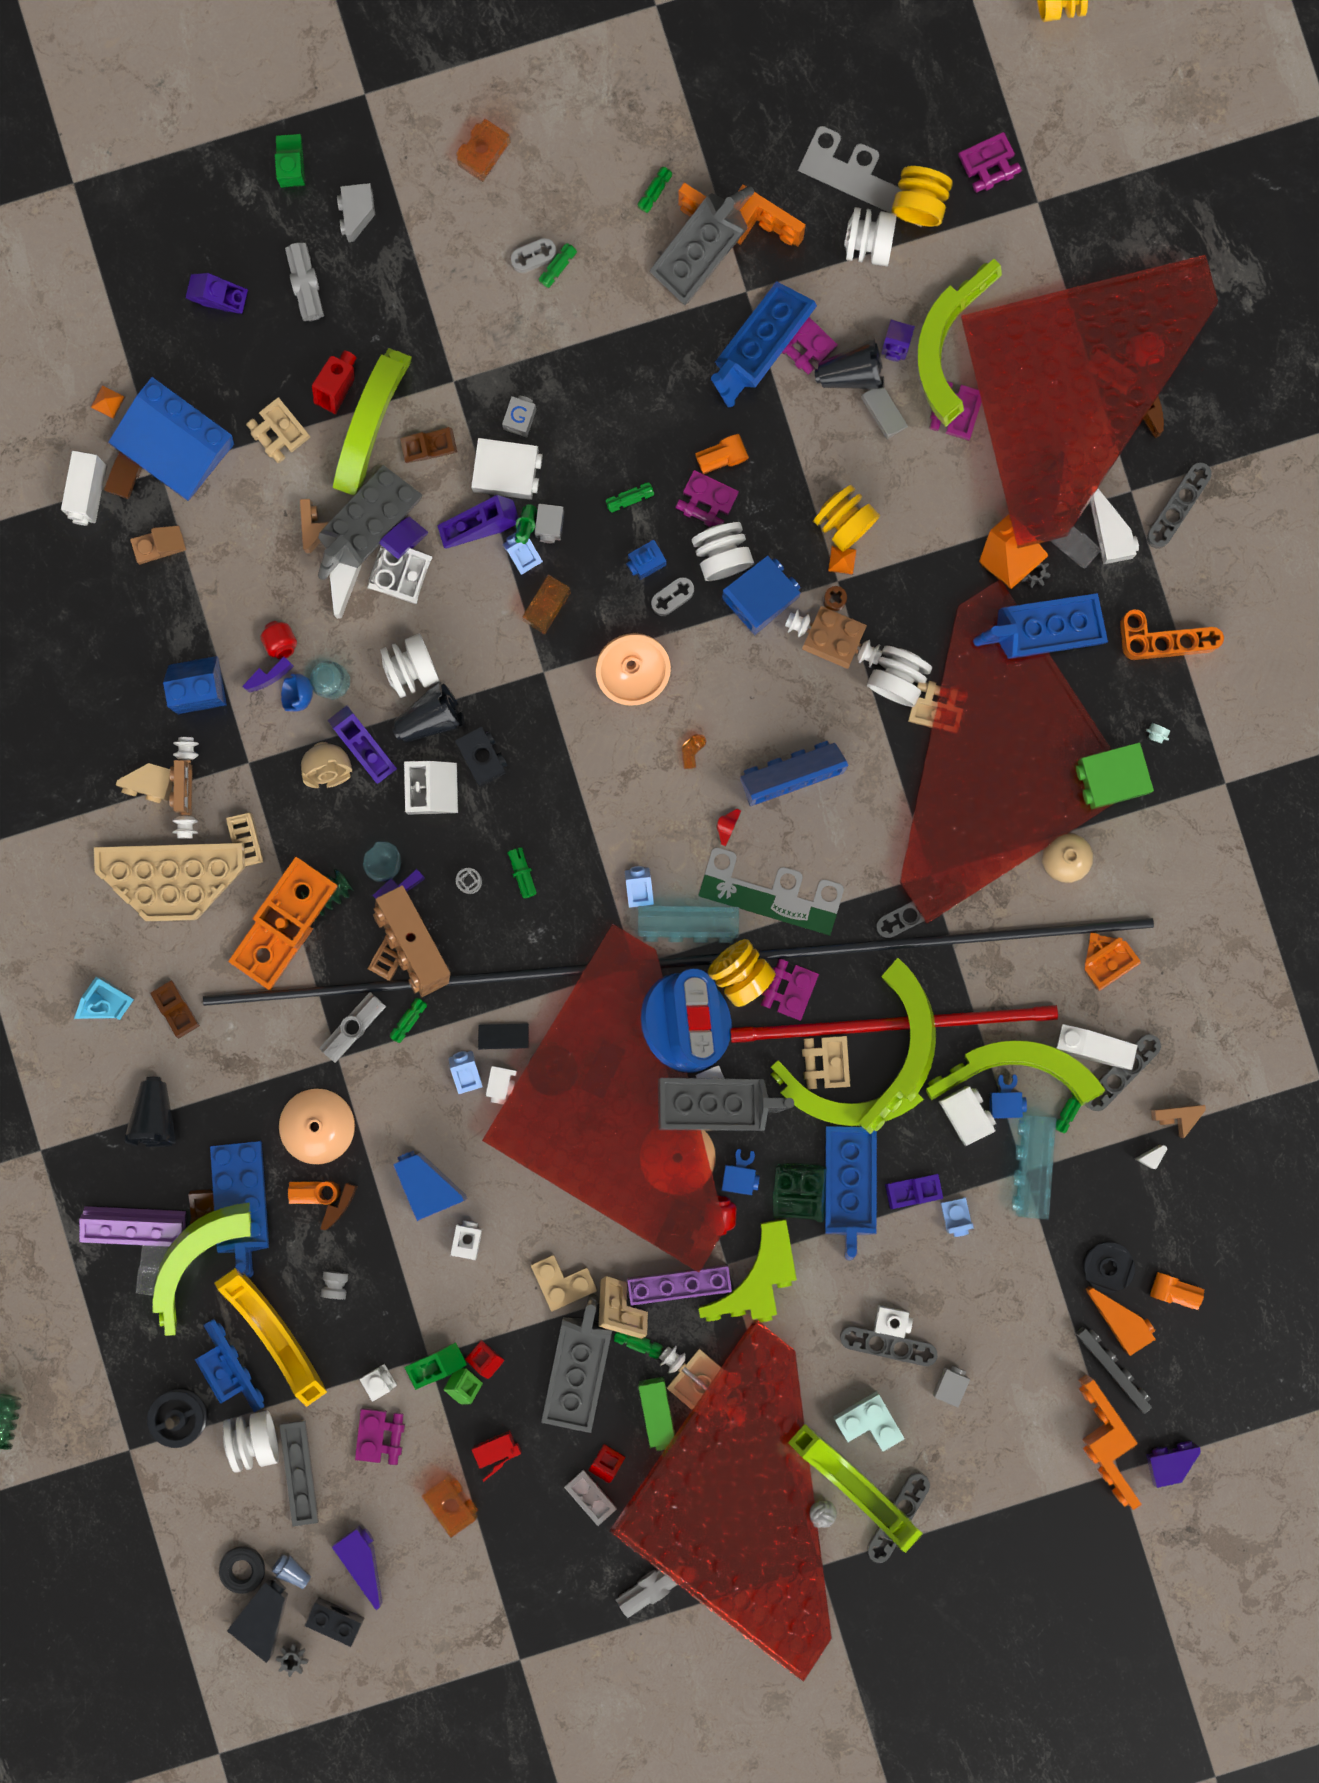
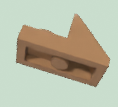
[300,499,329,553]
[130,526,187,565]
[1151,1105,1206,1138]

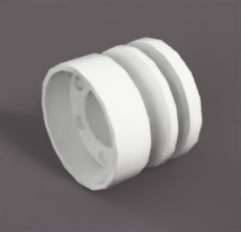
[845,207,897,267]
[691,522,754,581]
[380,633,440,698]
[867,646,932,707]
[223,1410,279,1473]

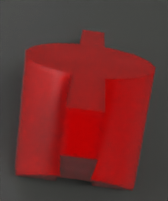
[716,809,741,847]

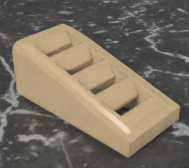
[226,813,264,867]

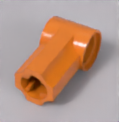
[695,434,749,474]
[288,1181,341,1205]
[1150,1272,1205,1310]

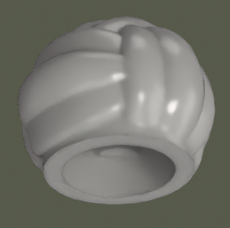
[810,1501,837,1528]

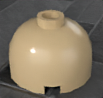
[301,742,352,788]
[1042,833,1093,883]

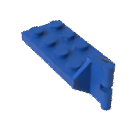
[711,281,817,407]
[973,593,1108,659]
[825,1127,877,1261]
[210,1141,269,1278]

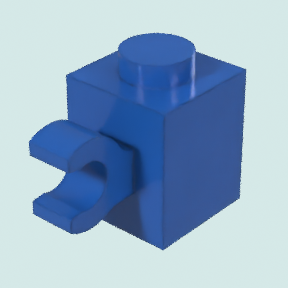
[626,540,666,580]
[989,1075,1027,1118]
[721,1149,760,1195]

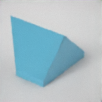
[74,976,134,1020]

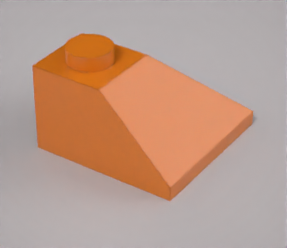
[979,514,1048,589]

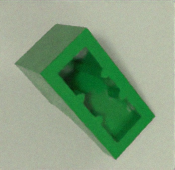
[275,134,305,187]
[404,1342,467,1390]

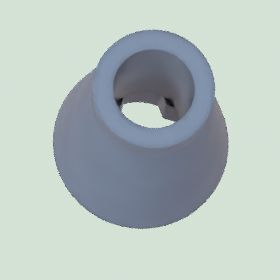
[272,1554,311,1589]

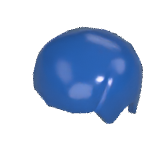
[281,674,313,712]

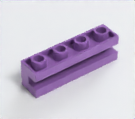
[80,1206,186,1246]
[627,1265,732,1305]

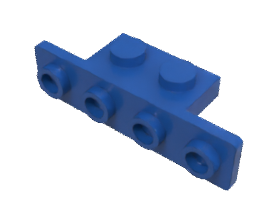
[195,1319,264,1412]

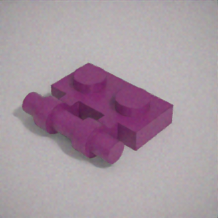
[958,132,1021,193]
[782,317,838,375]
[929,381,985,441]
[676,470,739,527]
[761,958,819,1021]
[355,1408,405,1465]

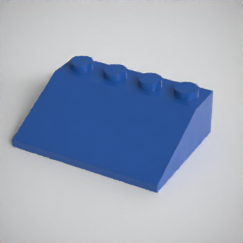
[108,377,234,501]
[740,741,848,807]

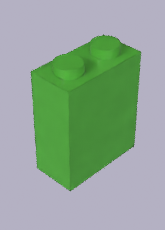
[1076,743,1154,809]
[639,1376,676,1450]

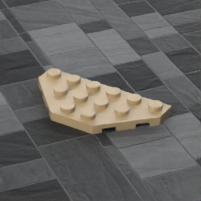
[94,843,245,921]

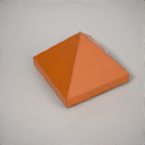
[91,386,125,419]
[828,546,856,575]

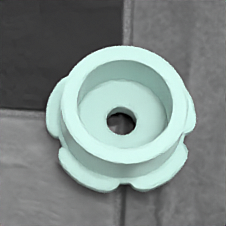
[1146,723,1170,744]

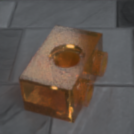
[456,118,510,182]
[522,575,571,634]
[422,1475,478,1538]

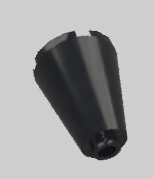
[814,339,885,389]
[392,682,465,742]
[124,1076,176,1147]

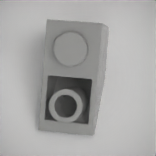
[337,183,375,242]

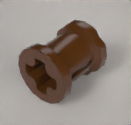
[824,586,847,612]

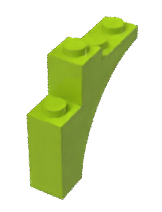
[698,1219,797,1323]

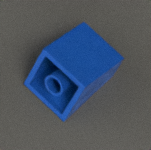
[722,556,801,636]
[163,656,227,714]
[393,1151,468,1221]

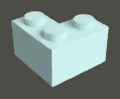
[833,1391,905,1451]

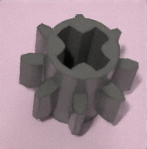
[1021,563,1051,589]
[276,1643,309,1677]

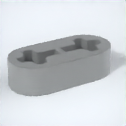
[511,238,556,273]
[652,578,694,616]

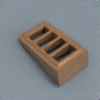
[367,939,399,981]

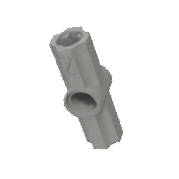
[285,243,324,321]
[319,992,386,1063]
[616,1556,691,1618]

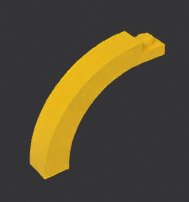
[215,1268,327,1407]

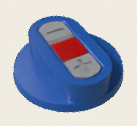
[641,969,732,1072]

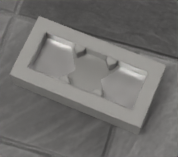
[564,1469,617,1526]

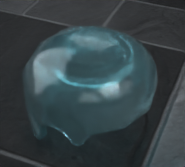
[309,661,350,700]
[363,842,401,882]

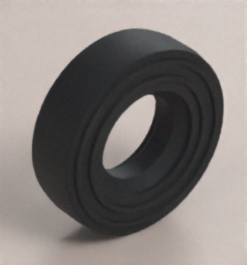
[219,1546,265,1594]

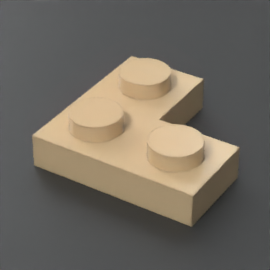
[531,1255,598,1312]
[599,1276,648,1339]

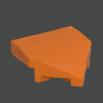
[1085,933,1141,991]

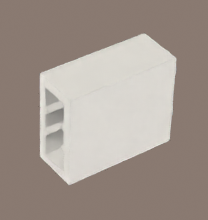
[471,438,542,500]
[61,451,107,526]

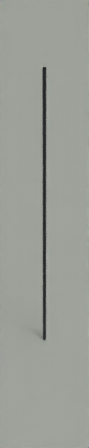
[203,918,1154,1006]

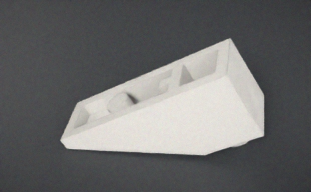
[1088,486,1139,564]
[330,563,361,619]
[1057,1024,1138,1070]

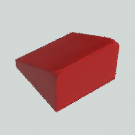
[465,1340,504,1379]
[589,1444,625,1483]

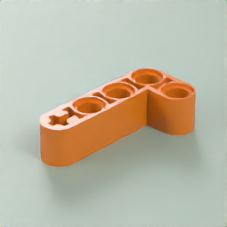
[1120,609,1224,660]

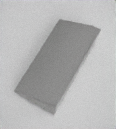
[861,388,908,440]

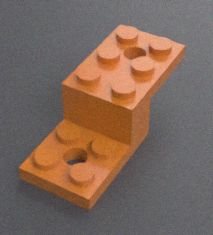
[679,183,806,246]
[228,857,338,990]
[1078,1374,1142,1510]

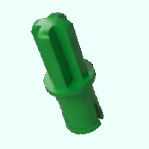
[515,504,538,545]
[507,848,536,898]

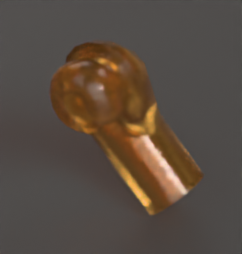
[682,734,706,769]

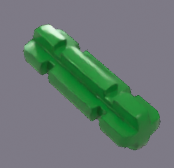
[638,166,672,213]
[538,243,577,288]
[606,482,654,512]
[389,998,427,1043]
[1054,1093,1081,1134]
[614,1332,663,1359]

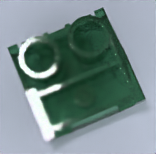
[773,1163,827,1222]

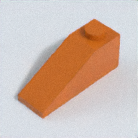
[1085,1286,1156,1356]

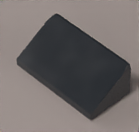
[478,1023,529,1050]

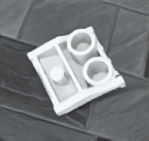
[367,546,432,604]

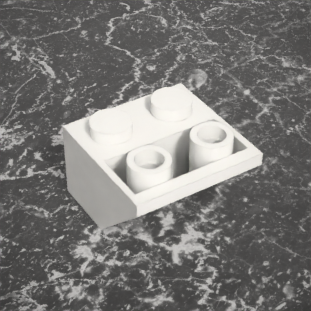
[404,761,458,815]
[939,1086,996,1146]

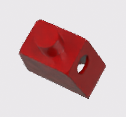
[312,351,357,414]

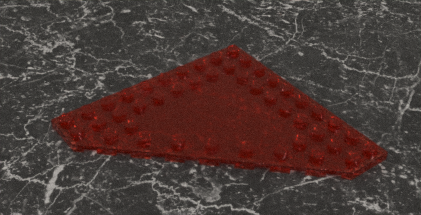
[961,255,1218,548]
[899,580,1113,924]
[482,924,726,1273]
[610,1320,832,1682]

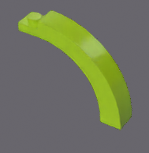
[333,348,411,496]
[770,1060,924,1126]
[153,1203,251,1336]
[788,1424,923,1553]

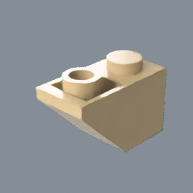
[116,763,174,804]

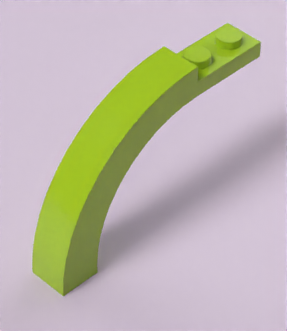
[918,259,1002,427]
[859,958,936,1134]
[926,1041,1105,1106]

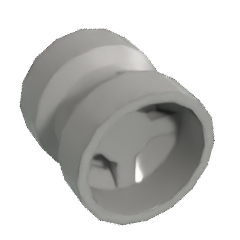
[456,868,482,894]
[320,1271,348,1299]

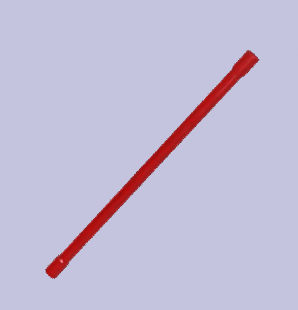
[731,1005,1058,1043]

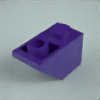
[186,273,248,314]
[881,320,915,362]
[1146,1441,1201,1488]

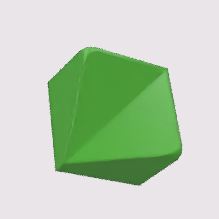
[444,1368,483,1404]

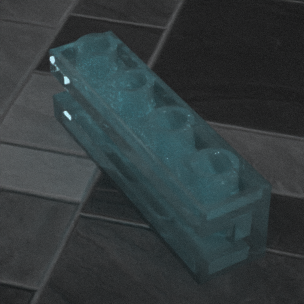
[638,906,739,943]
[1012,1115,1056,1219]

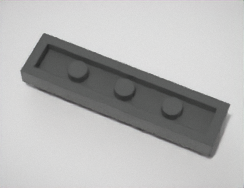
[1075,1327,1152,1414]
[279,1420,319,1526]

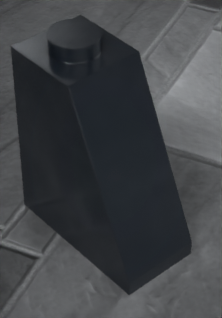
[227,1578,288,1663]

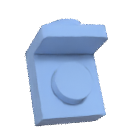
[503,533,543,575]
[625,866,654,908]
[449,1051,483,1094]
[941,1197,974,1237]

